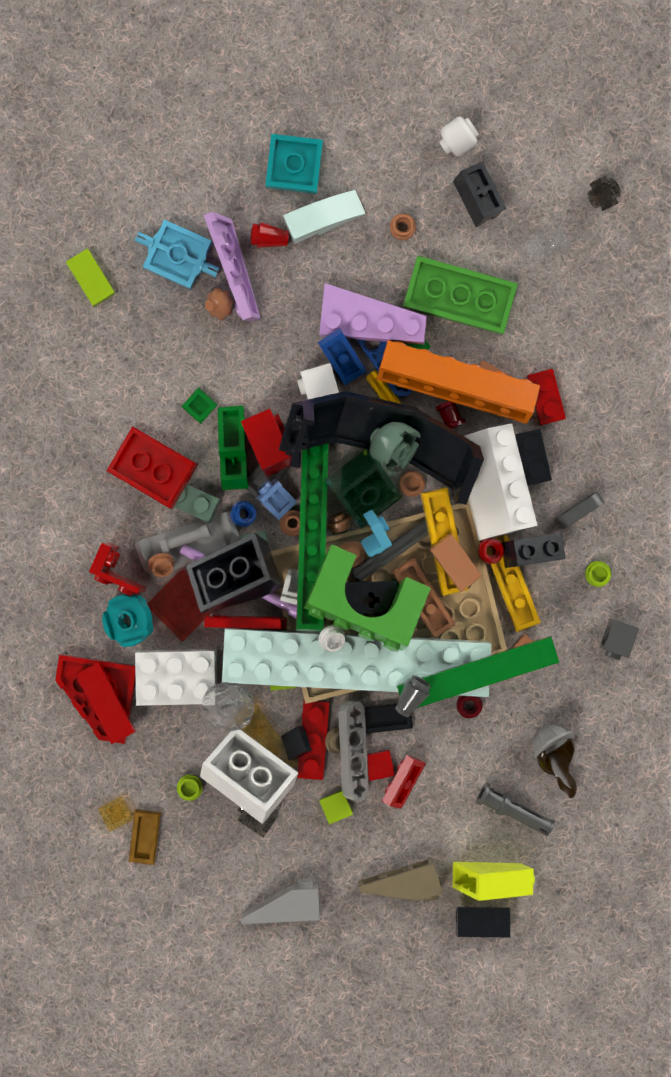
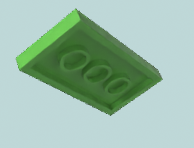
[403,256,518,335]

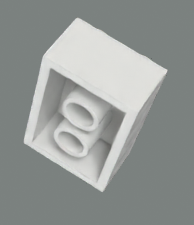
[135,649,218,706]
[200,726,298,824]

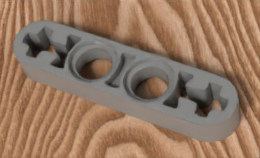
[338,700,369,802]

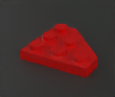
[55,654,136,744]

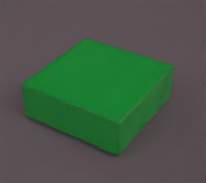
[181,387,218,424]

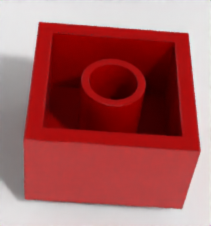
[241,408,290,477]

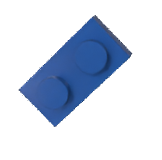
[317,328,367,385]

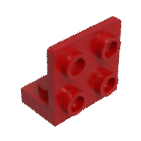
[89,542,146,596]

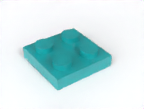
[265,134,323,194]

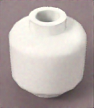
[439,116,479,157]

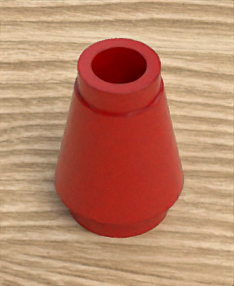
[250,222,289,248]

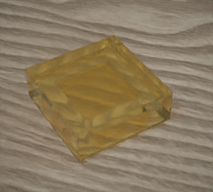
[98,796,134,832]

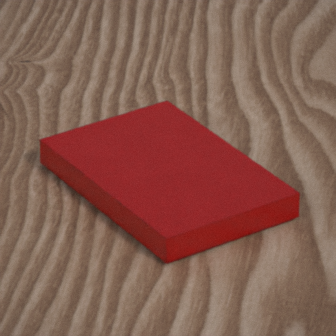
[106,426,198,509]

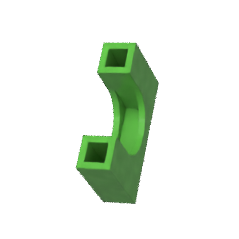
[304,545,431,652]

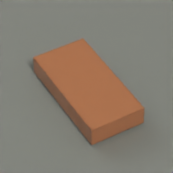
[429,533,482,592]

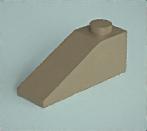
[358,858,443,902]

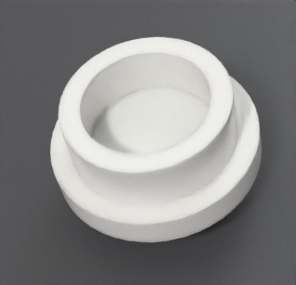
[318,625,345,652]

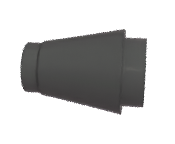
[395,675,431,717]

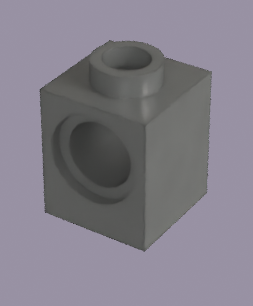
[599,618,639,660]

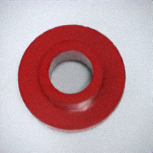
[478,538,504,564]

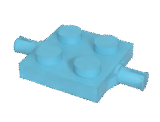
[135,220,220,290]

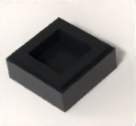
[281,726,312,761]

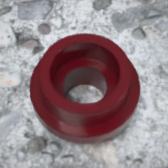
[456,696,483,718]

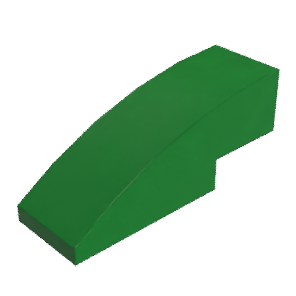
[218,406,249,490]

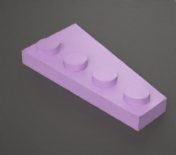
[203,212,261,322]
[319,283,427,345]

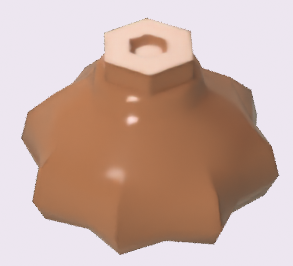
[205,287,234,320]

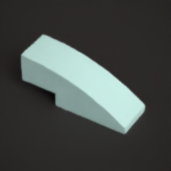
[283,190,366,244]

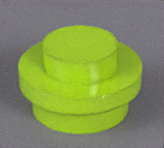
[585,561,611,587]
[177,774,203,801]

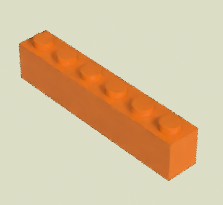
[376,340,540,424]

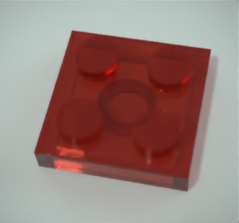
[147,568,213,642]

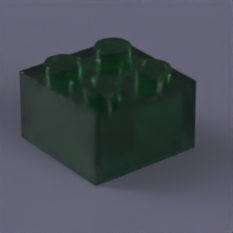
[324,448,403,529]

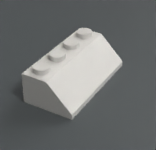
[464,423,537,541]

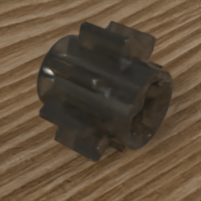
[587,176,621,211]

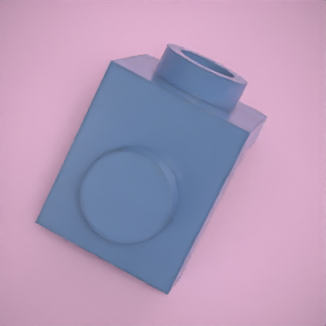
[256,479,297,520]

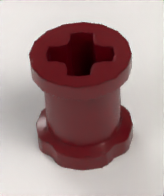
[435,401,466,429]

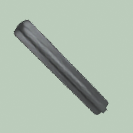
[352,519,429,582]

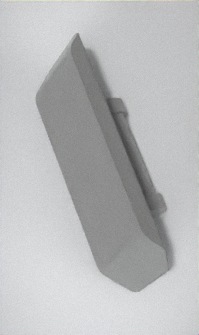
[135,511,240,577]

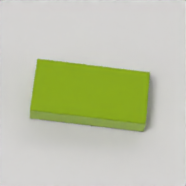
[66,248,116,307]

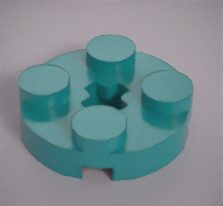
[102,594,154,647]

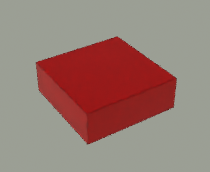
[367,749,395,781]

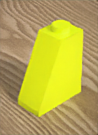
[452,862,535,901]

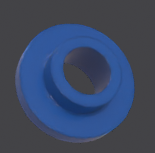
[231,501,256,527]

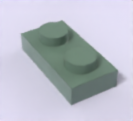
[174,485,221,523]

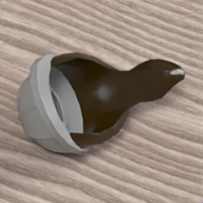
[532,725,577,798]

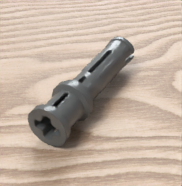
[476,783,554,836]

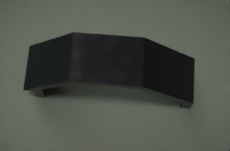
[279,391,484,505]

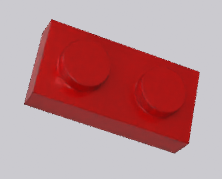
[527,369,566,426]
[382,755,426,809]

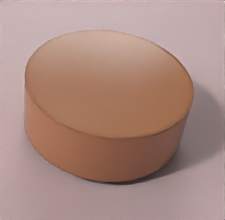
[399,471,425,497]

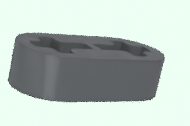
[556,491,605,529]

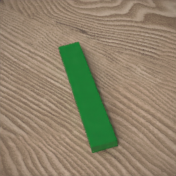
[396,636,560,708]

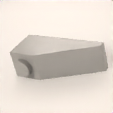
[241,879,320,925]

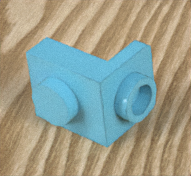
[361,510,392,557]

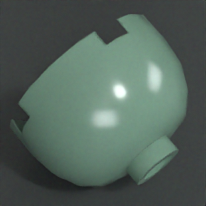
[370,422,420,476]

